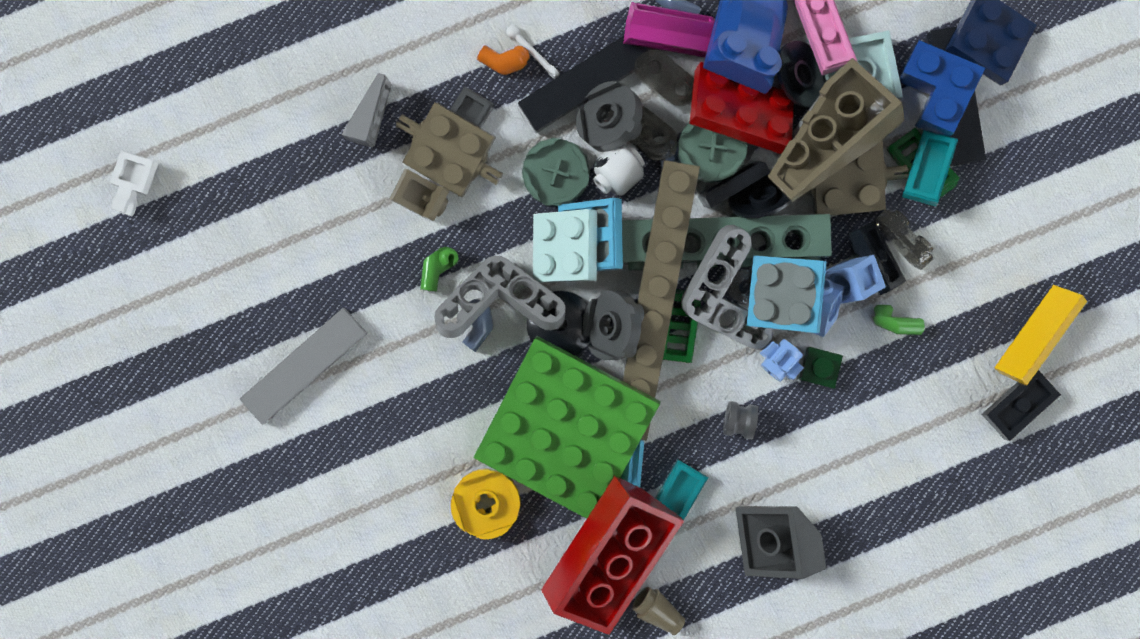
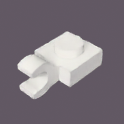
[109,151,158,216]

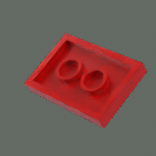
[689,62,794,154]

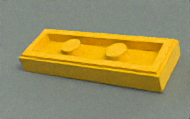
[994,285,1087,386]

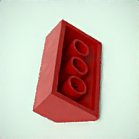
[541,476,684,635]

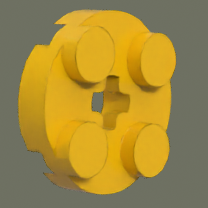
[451,468,521,539]

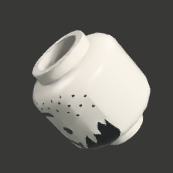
[593,144,645,196]

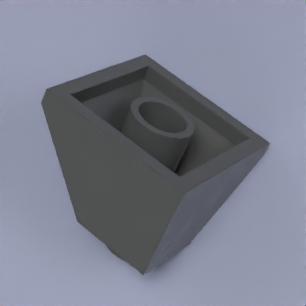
[735,506,826,579]

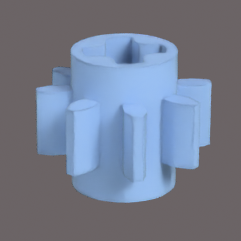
[760,339,804,382]

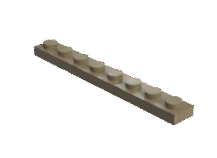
[622,160,700,441]

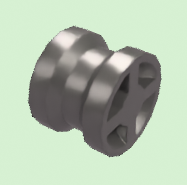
[723,401,758,440]

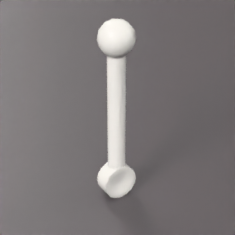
[506,25,560,79]

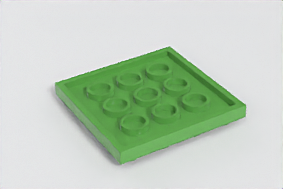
[473,336,661,519]

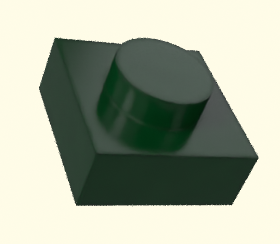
[799,347,843,389]

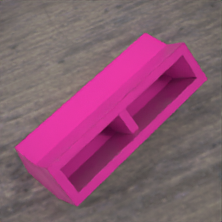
[624,2,715,58]

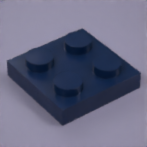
[945,0,1037,86]

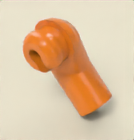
[477,45,530,75]

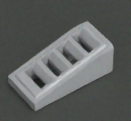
[342,73,392,148]

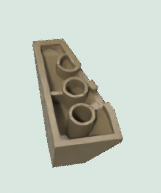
[768,58,905,202]

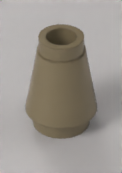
[632,587,685,635]

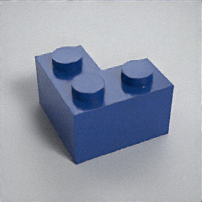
[899,40,986,137]

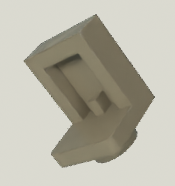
[389,169,449,221]

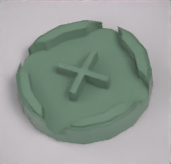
[678,123,748,183]
[522,138,590,207]

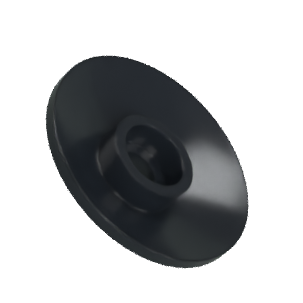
[777,41,826,108]
[729,173,792,218]
[527,291,590,356]

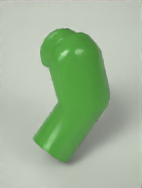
[420,247,459,292]
[872,305,925,335]

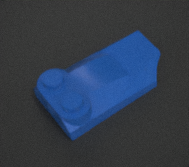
[703,0,788,94]

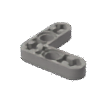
[681,225,773,349]
[434,255,566,338]

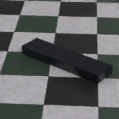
[927,27,986,167]
[518,36,651,133]

